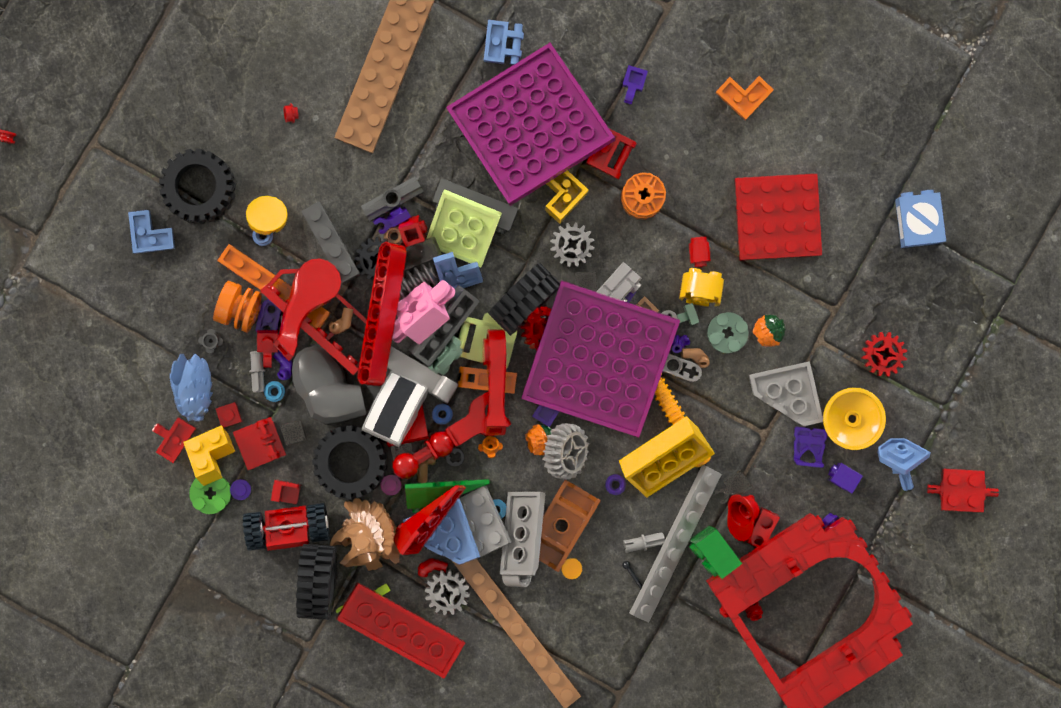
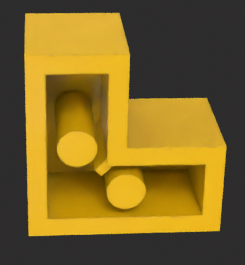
[545,170,589,224]
[183,425,235,486]

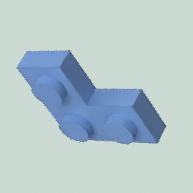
[128,210,175,254]
[433,252,483,289]

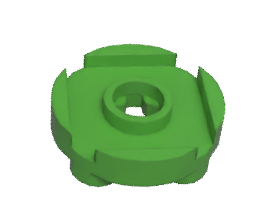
[189,476,232,514]

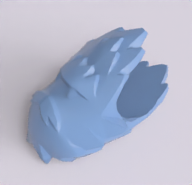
[170,354,213,421]

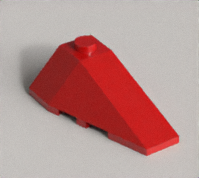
[394,485,466,555]

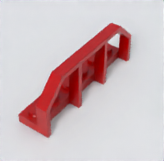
[260,269,367,375]

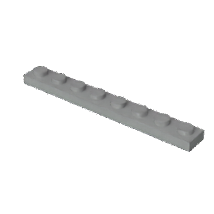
[630,465,722,623]

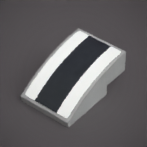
[362,371,428,447]

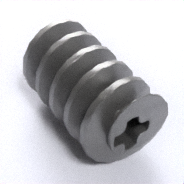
[399,263,438,299]

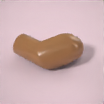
[329,308,353,334]
[681,348,710,368]
[417,457,436,483]

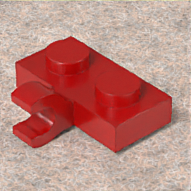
[152,417,196,463]

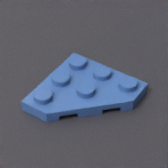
[403,498,480,565]

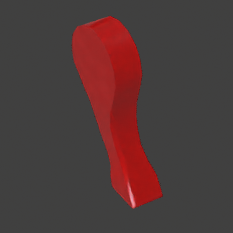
[274,259,341,361]
[483,329,507,436]

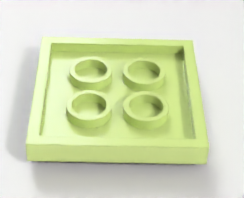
[424,189,502,268]

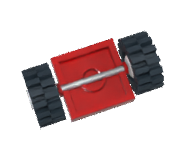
[243,503,330,551]

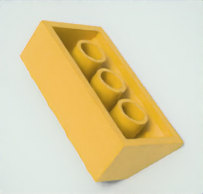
[619,416,715,498]

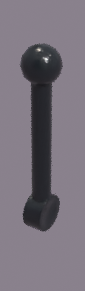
[622,561,643,590]

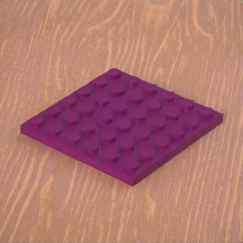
[446,43,615,206]
[521,280,680,437]

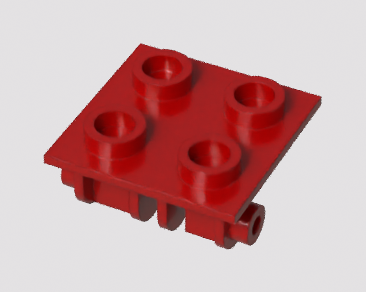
[233,417,286,470]

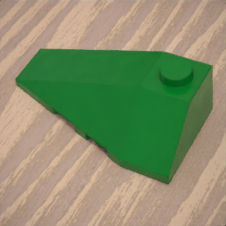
[405,479,490,513]

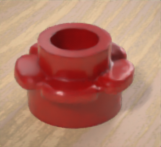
[283,103,298,123]

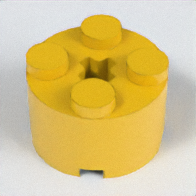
[679,268,724,307]

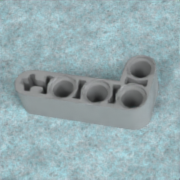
[387,347,458,403]

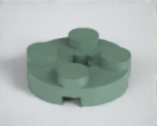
[707,312,749,354]
[428,336,463,375]

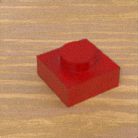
[216,402,243,428]

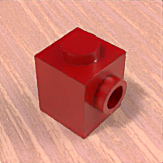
[398,215,428,247]

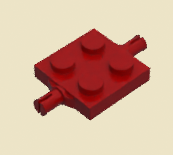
[927,469,999,513]

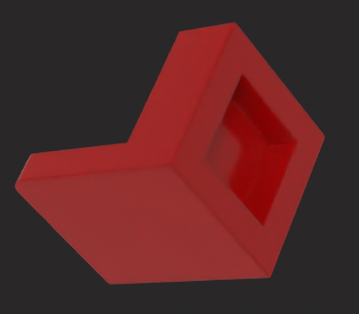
[271,480,301,504]

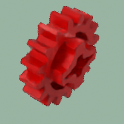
[520,306,551,351]
[861,332,907,377]

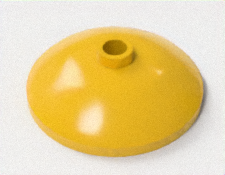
[823,388,886,450]

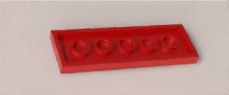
[336,582,465,678]

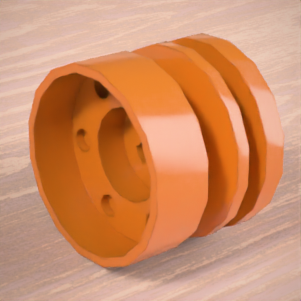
[621,172,666,220]
[213,281,262,333]

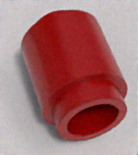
[689,237,711,267]

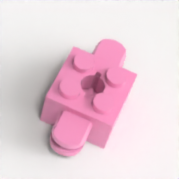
[392,280,455,345]

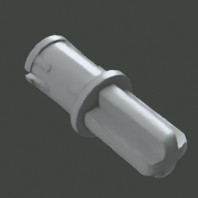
[249,351,266,393]
[623,533,665,553]

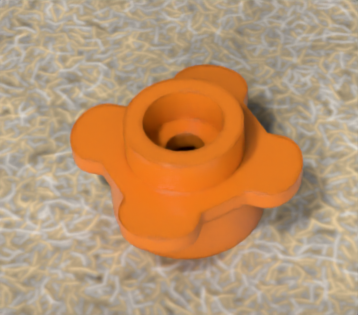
[478,436,503,458]

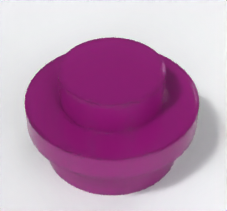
[381,475,402,496]

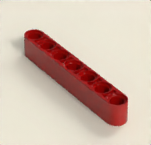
[358,242,407,386]

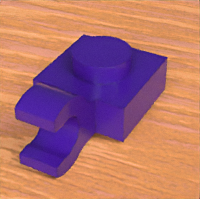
[622,65,648,105]
[373,206,411,234]

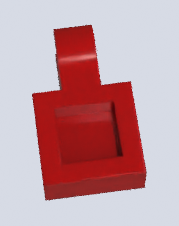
[257,330,278,367]

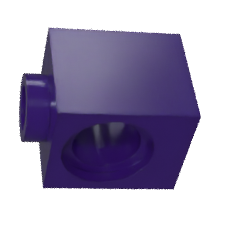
[828,463,863,494]

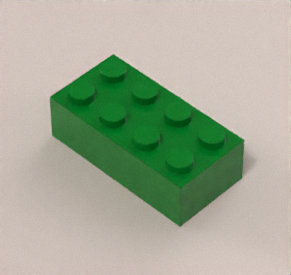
[689,525,742,579]

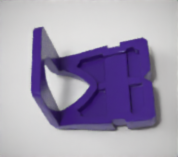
[794,426,827,468]

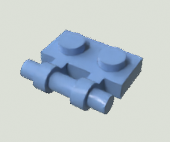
[484,20,524,65]

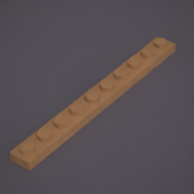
[451,560,581,708]

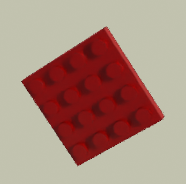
[735,174,822,260]

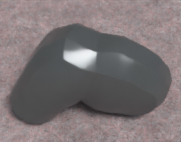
[292,346,367,424]

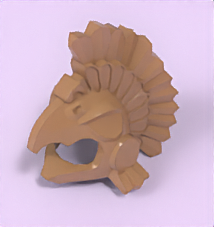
[330,498,400,571]

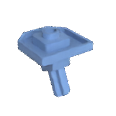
[878,438,931,491]

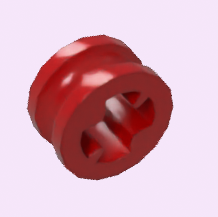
[0,130,17,144]

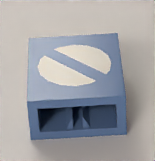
[895,190,946,248]

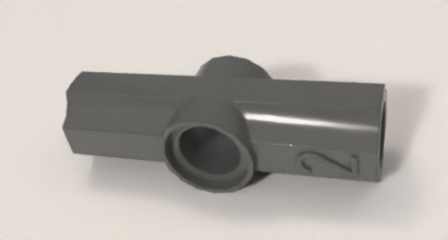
[361,177,424,222]

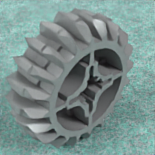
[542,423,589,480]

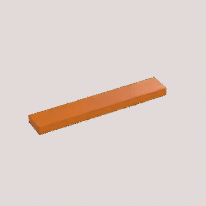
[217,244,331,328]

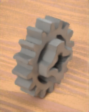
[550,222,595,267]
[425,569,470,615]

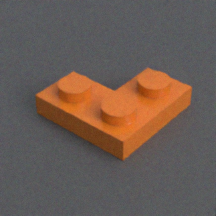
[716,76,774,120]

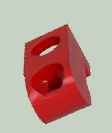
[747,507,780,547]

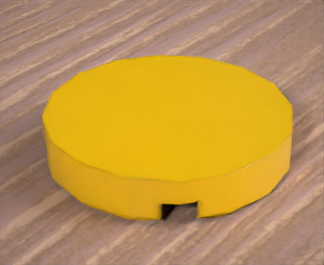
[246,196,287,235]

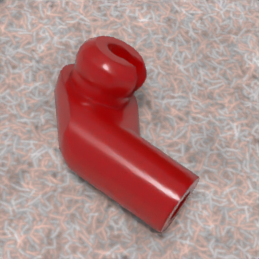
[418,558,448,578]

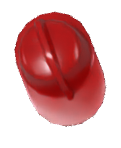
[727,495,760,542]

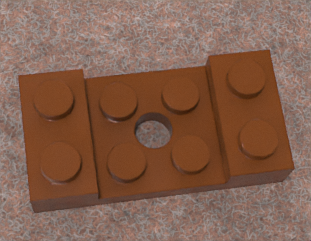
[539,479,601,572]

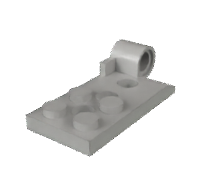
[500,492,545,587]

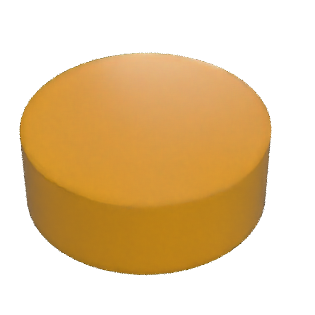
[561,558,582,579]

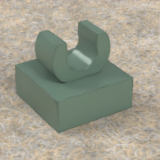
[677,303,699,326]

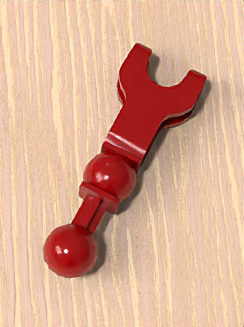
[393,392,511,479]

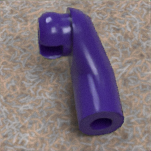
[671,335,691,353]
[273,350,293,381]

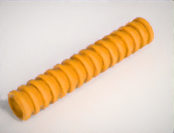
[654,374,711,467]

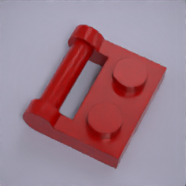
[586,129,637,180]

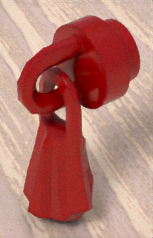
[719,602,763,621]

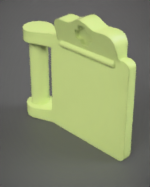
[458,313,517,369]

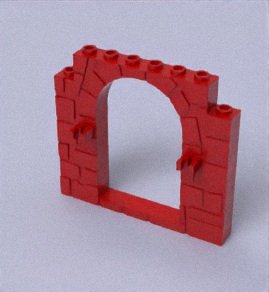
[706,513,913,708]

